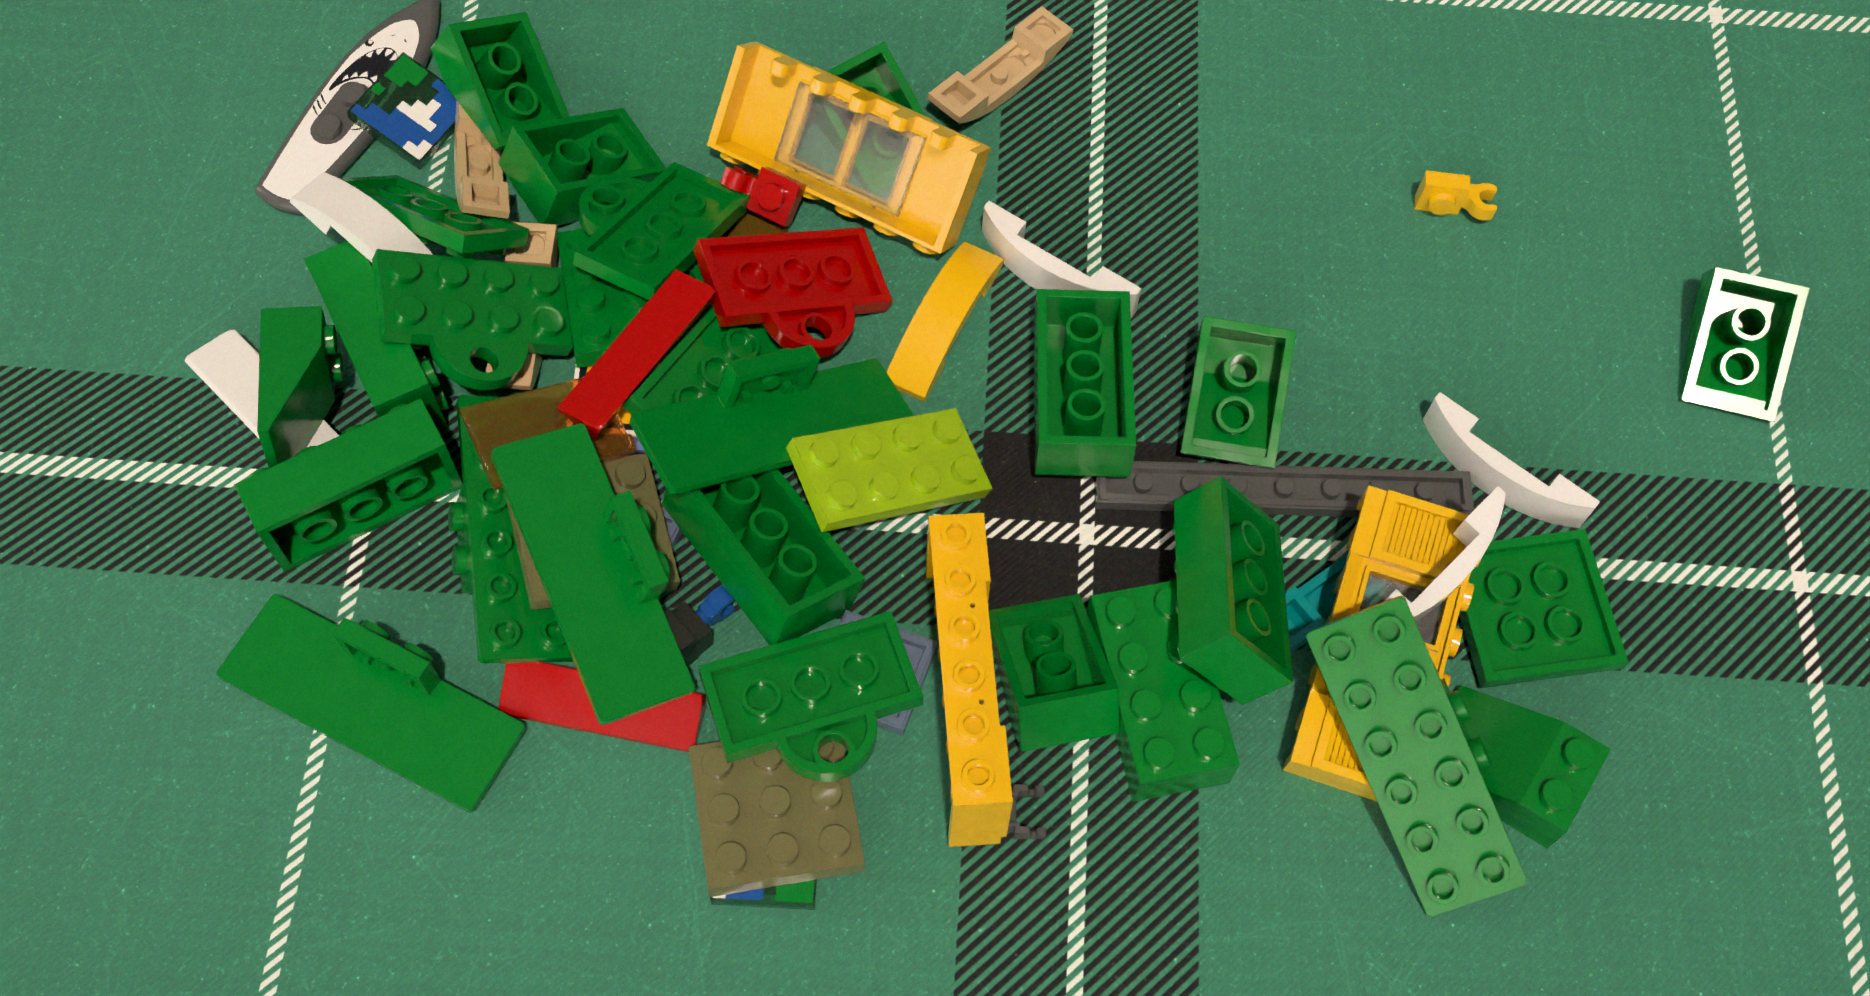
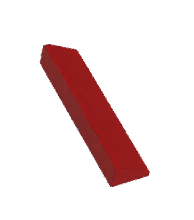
[557,269,717,440]
[498,661,707,752]

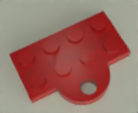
[693,227,893,358]

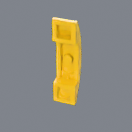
[887,241,1004,402]

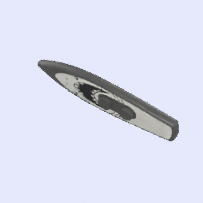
[255,0,440,215]

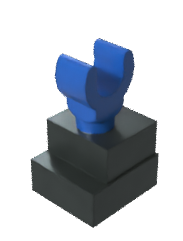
[664,585,736,667]

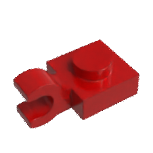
[720,166,806,227]

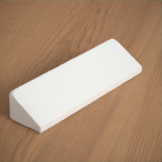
[185,329,339,447]

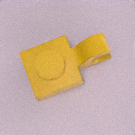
[1414,170,1497,221]

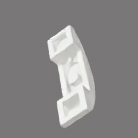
[290,172,433,263]
[981,201,1142,318]
[1423,392,1600,528]
[1385,486,1506,621]

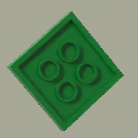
[1459,529,1628,688]

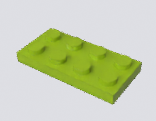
[786,408,993,533]

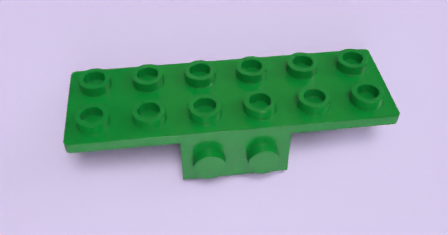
[629,344,914,495]
[448,395,574,663]
[490,423,695,725]
[216,594,526,813]
[1306,596,1527,917]

